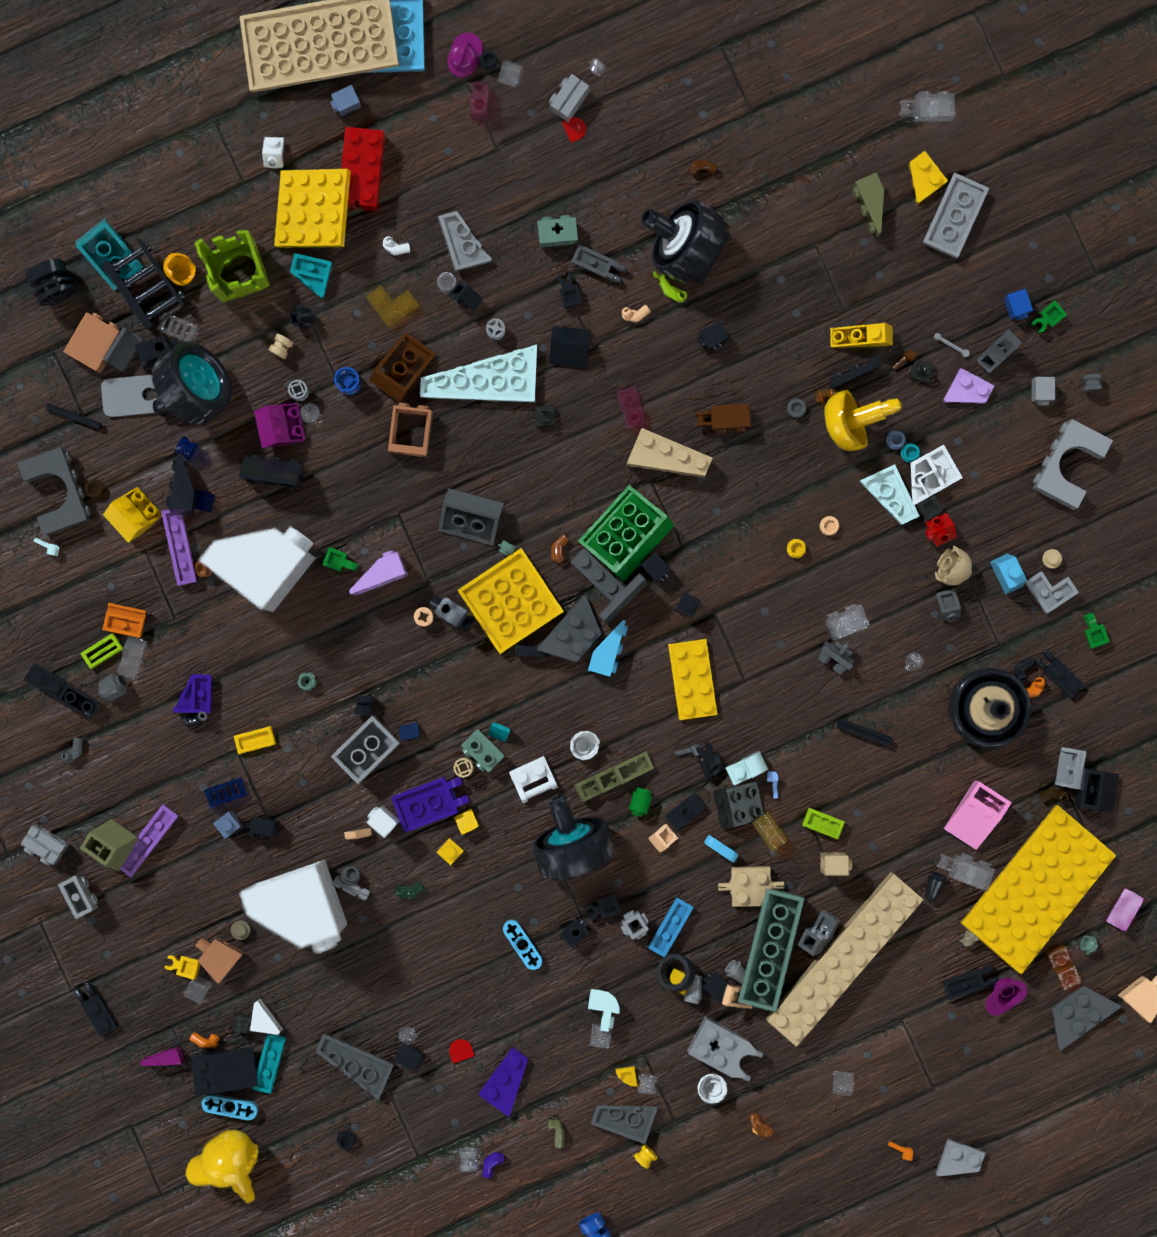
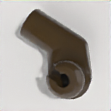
[1038,786,1069,803]

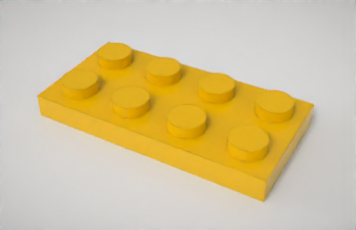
[668,639,717,720]

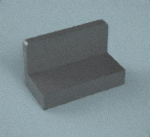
[103,327,144,373]

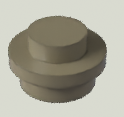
[231,920,250,940]

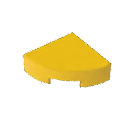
[616,1066,638,1086]

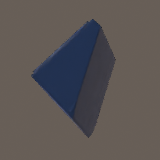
[399,723,421,741]

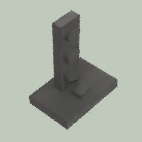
[571,549,647,625]

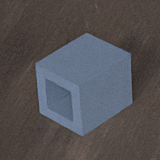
[330,85,361,117]
[213,810,244,839]

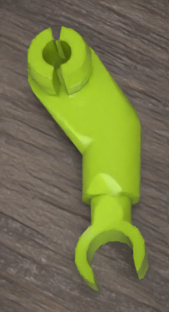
[653,271,687,302]

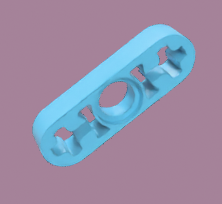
[503,919,542,970]
[202,1094,258,1120]

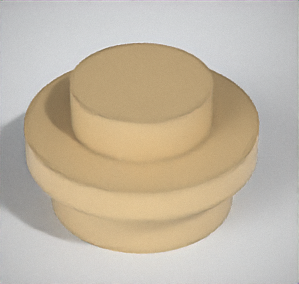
[1042,549,1062,568]

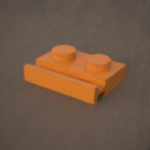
[102,603,147,638]

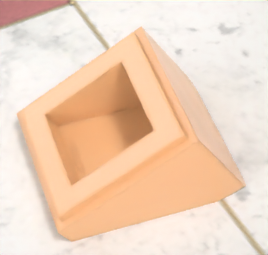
[648,824,678,852]

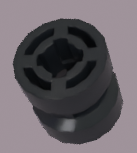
[354,695,375,716]

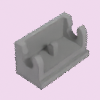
[1055,747,1086,789]

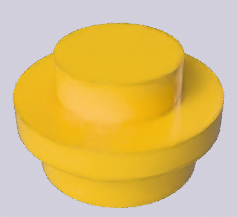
[787,539,806,558]

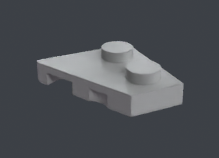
[936,1139,985,1177]

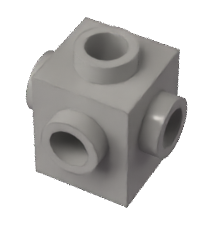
[621,910,649,939]

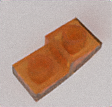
[1046,944,1081,990]

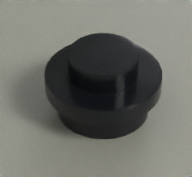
[479,51,498,70]
[337,1130,356,1150]

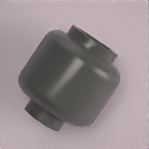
[98,673,128,701]

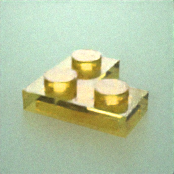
[366,286,419,328]

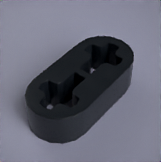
[514,645,551,657]

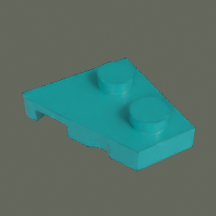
[290,253,333,299]

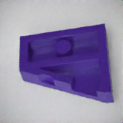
[173,674,212,713]

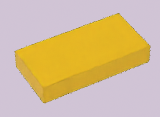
[234,726,276,754]

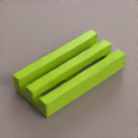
[80,633,124,669]

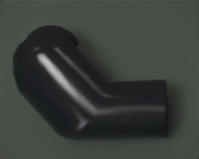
[1014,656,1035,683]
[182,711,207,728]

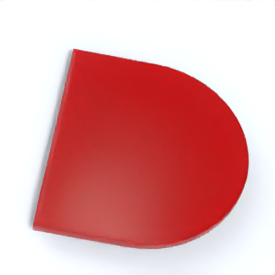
[562,117,586,143]
[449,1039,474,1063]

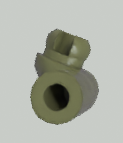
[548,1119,565,1148]

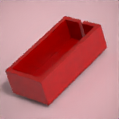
[341,127,386,211]

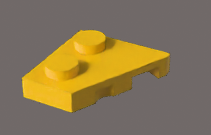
[909,151,948,204]

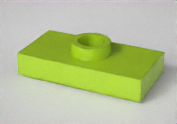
[802,808,845,839]

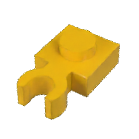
[165,955,200,980]

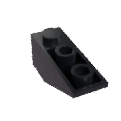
[166,453,197,516]

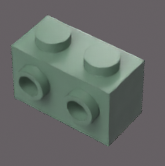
[461,729,505,772]

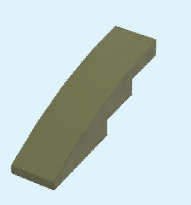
[574,751,654,802]

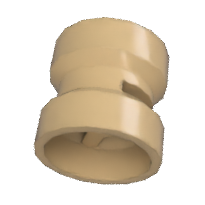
[268,333,294,359]
[454,757,474,777]

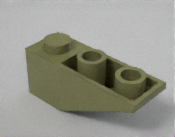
[852,172,884,238]

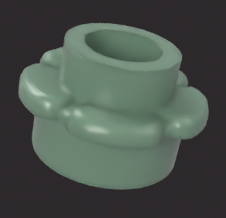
[498,540,516,556]
[298,673,317,691]
[1080,936,1098,954]

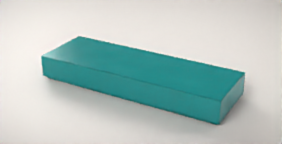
[252,1033,287,1094]

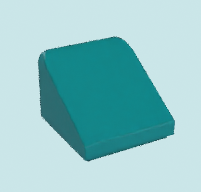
[488,722,511,742]

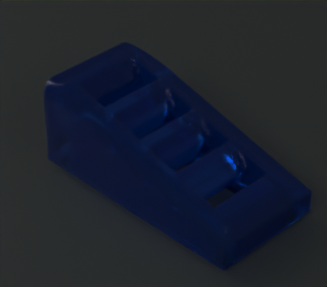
[204,777,247,809]

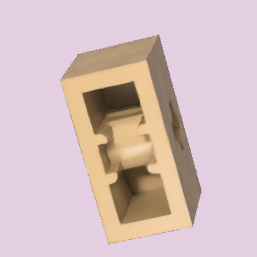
[820,852,852,875]

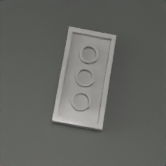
[922,173,989,259]

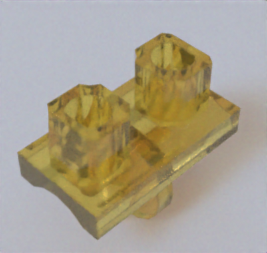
[752,812,787,852]

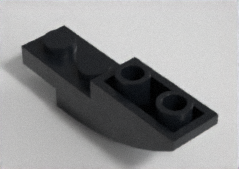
[23,663,101,720]

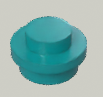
[901,444,920,463]

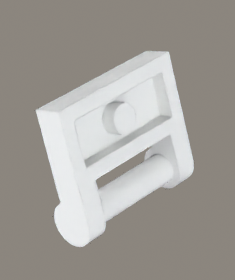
[509,756,558,803]

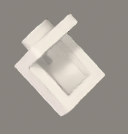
[262,137,284,168]

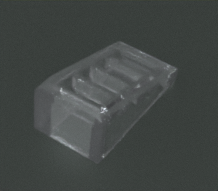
[157,312,200,343]

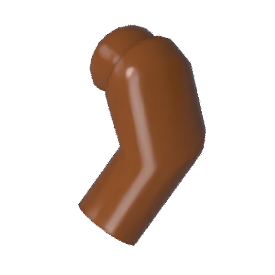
[551,534,569,563]

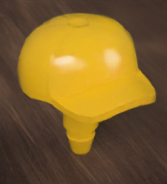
[824,390,902,451]
[186,1130,259,1203]

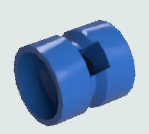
[334,367,362,395]
[578,1212,612,1237]

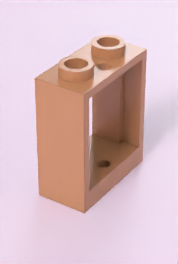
[388,403,433,458]

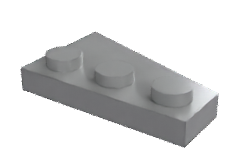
[438,211,492,272]

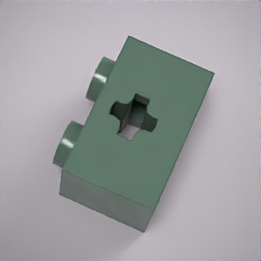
[537,215,578,248]

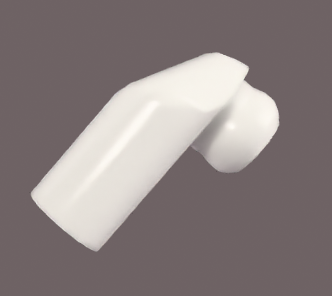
[383,236,411,255]

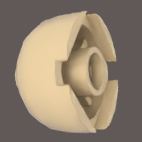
[935,546,972,586]

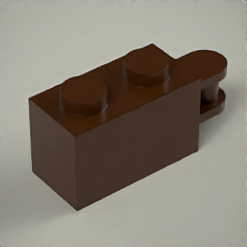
[695,403,751,434]

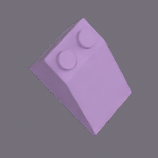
[349,550,408,596]

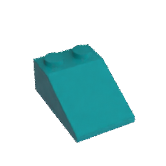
[75,218,144,290]

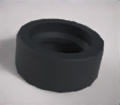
[656,954,696,992]

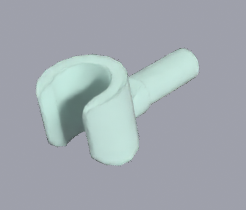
[34,538,59,556]

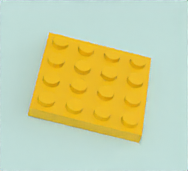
[274,169,351,248]
[458,548,564,654]

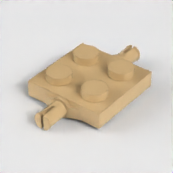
[718,866,784,907]

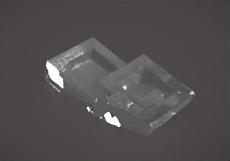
[116,636,147,680]

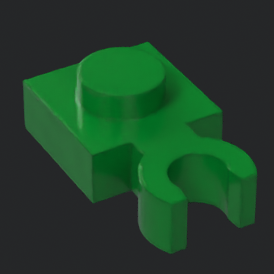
[1031,301,1067,334]

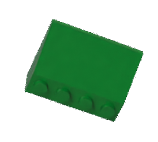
[578,485,675,582]

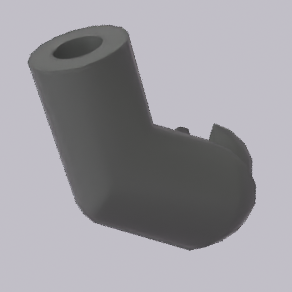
[61,738,83,763]

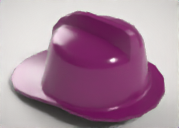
[447,33,483,77]
[986,978,1028,1016]

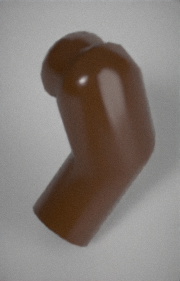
[689,159,718,175]

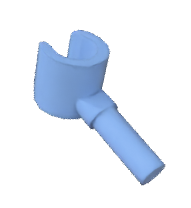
[767,771,778,798]

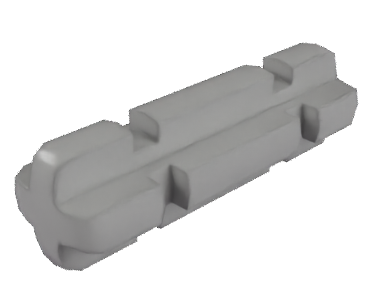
[333,876,370,901]

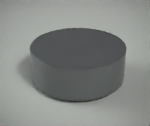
[787,398,806,418]

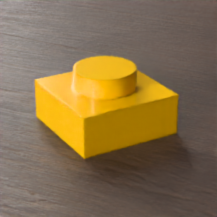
[436,838,464,865]

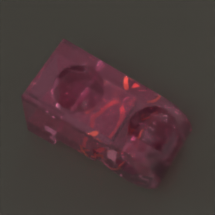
[470,82,488,120]

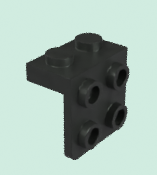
[713,782,764,828]

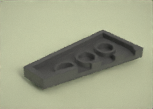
[315,1033,395,1100]

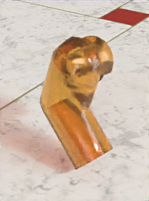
[814,389,838,403]
[749,1112,773,1138]

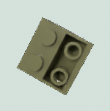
[80,819,139,871]

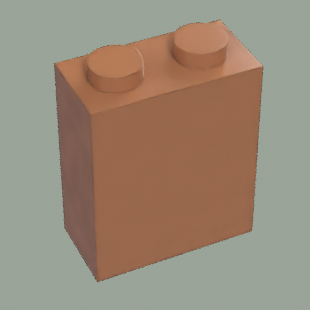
[63,312,120,374]

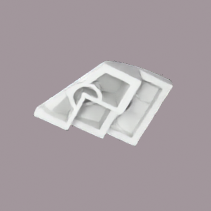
[911,445,962,505]

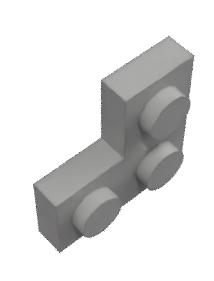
[1025,571,1079,614]

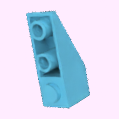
[588,620,628,676]

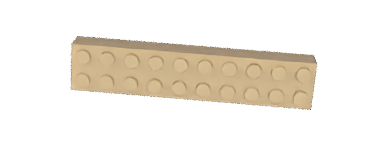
[765,872,923,1047]

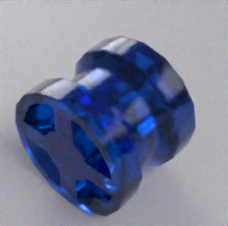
[175,436,198,460]

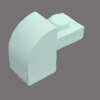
[726,751,768,785]
[588,989,619,1032]

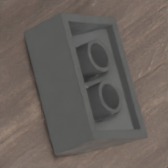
[438,488,504,546]

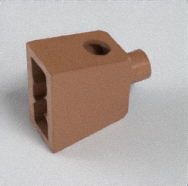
[195,937,245,984]

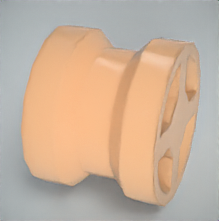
[414,607,434,627]

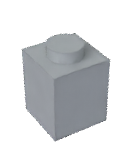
[1032,377,1055,406]

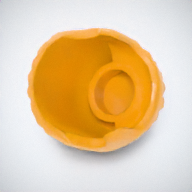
[163,253,196,286]

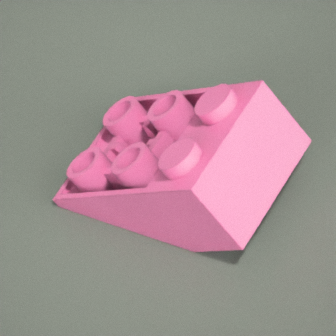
[944,780,1012,850]

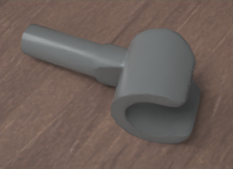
[675,744,702,757]

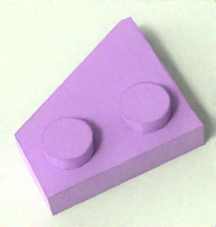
[943,368,994,404]

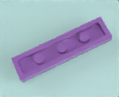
[161,509,198,586]
[120,804,179,877]

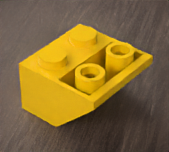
[103,487,162,543]

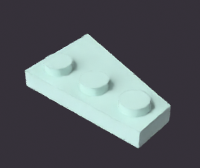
[859,464,919,525]

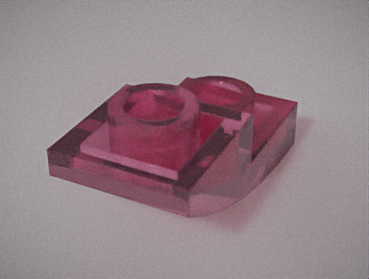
[617,386,646,429]

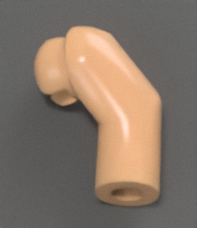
[622,305,651,322]

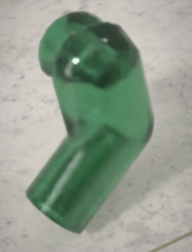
[395,881,424,899]

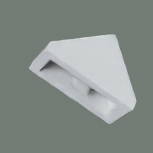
[250,998,283,1035]

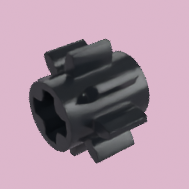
[290,305,314,330]

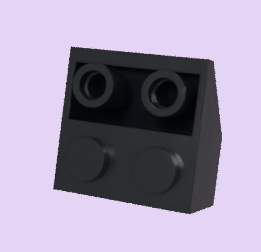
[1074,768,1119,812]

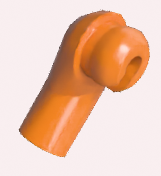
[1026,677,1045,698]
[189,1032,220,1048]

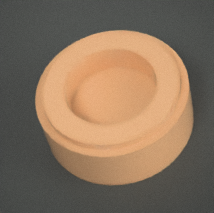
[819,516,839,536]

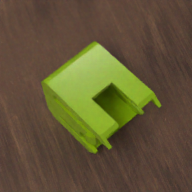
[195,230,270,302]

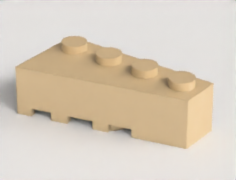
[626,428,712,478]

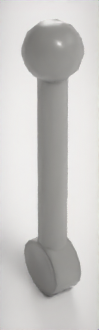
[934,333,970,358]

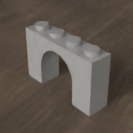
[1033,419,1113,510]

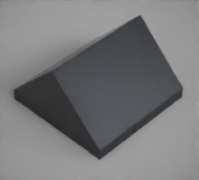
[549,326,591,368]

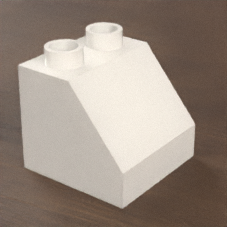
[200,527,316,612]
[240,860,347,953]

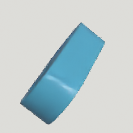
[704,835,739,863]

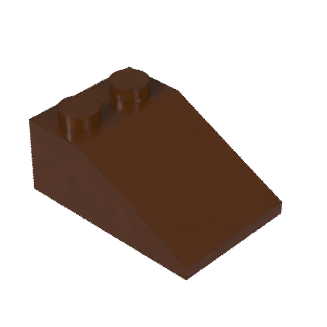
[369,332,436,403]

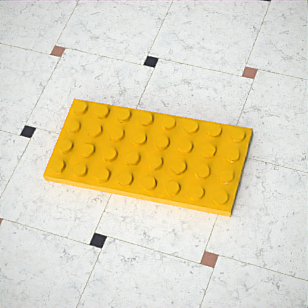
[960,805,1116,974]

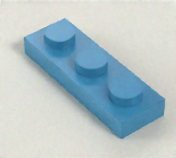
[648,897,694,957]

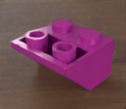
[254,403,306,448]

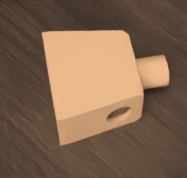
[1118,975,1157,1023]

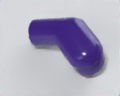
[482,1152,504,1178]

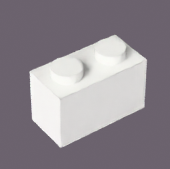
[367,806,400,838]

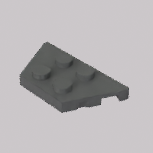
[536,595,601,662]
[1051,985,1121,1050]

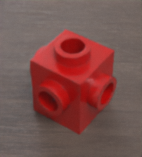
[925,513,957,547]

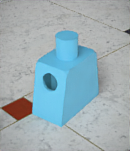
[990,554,1027,595]

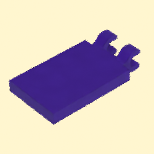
[391,777,470,833]

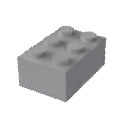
[331,715,401,784]

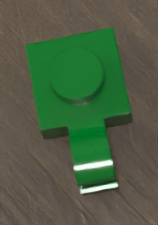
[322,547,359,572]
[1083,613,1110,649]

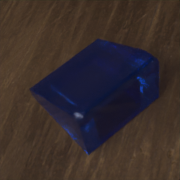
[194,490,215,513]

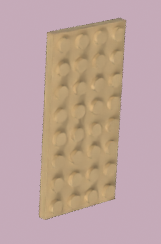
[239,0,399,93]

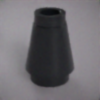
[925,871,946,902]

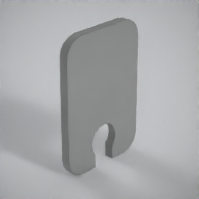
[101,375,157,417]

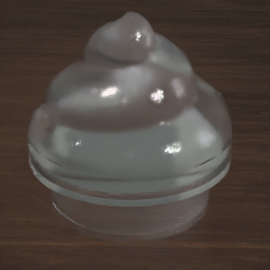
[905,651,925,671]

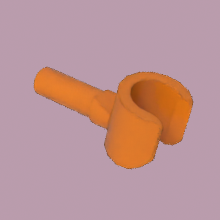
[888,1141,914,1161]

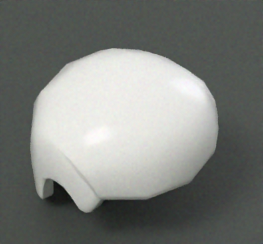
[570,731,600,760]
[698,1074,728,1104]

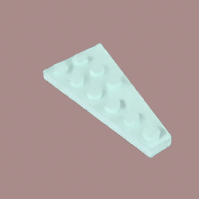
[420,344,537,402]

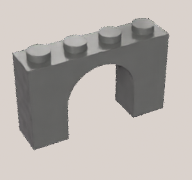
[17,447,92,536]

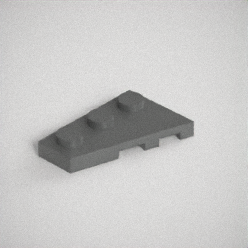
[590,1105,658,1144]

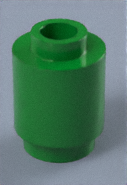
[629,787,652,817]

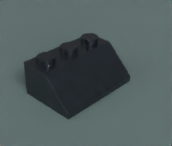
[239,454,305,489]

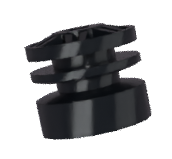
[25,259,76,306]

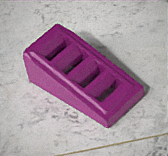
[140,1046,185,1066]

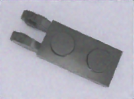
[571,245,627,283]

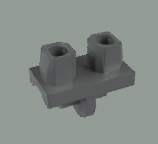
[818,641,854,675]

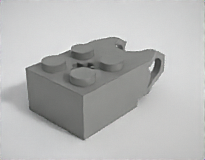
[687,1016,763,1081]

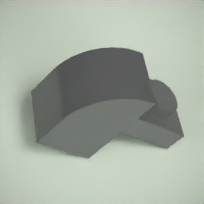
[976,329,1022,373]
[798,910,840,956]

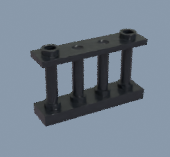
[101,239,186,330]

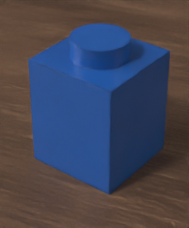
[1004,289,1033,321]

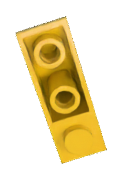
[830,323,893,348]

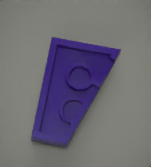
[478,1047,528,1117]

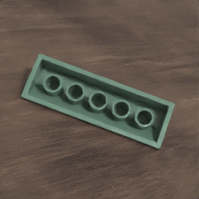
[738,888,804,1012]

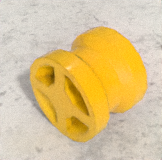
[634,1144,658,1169]

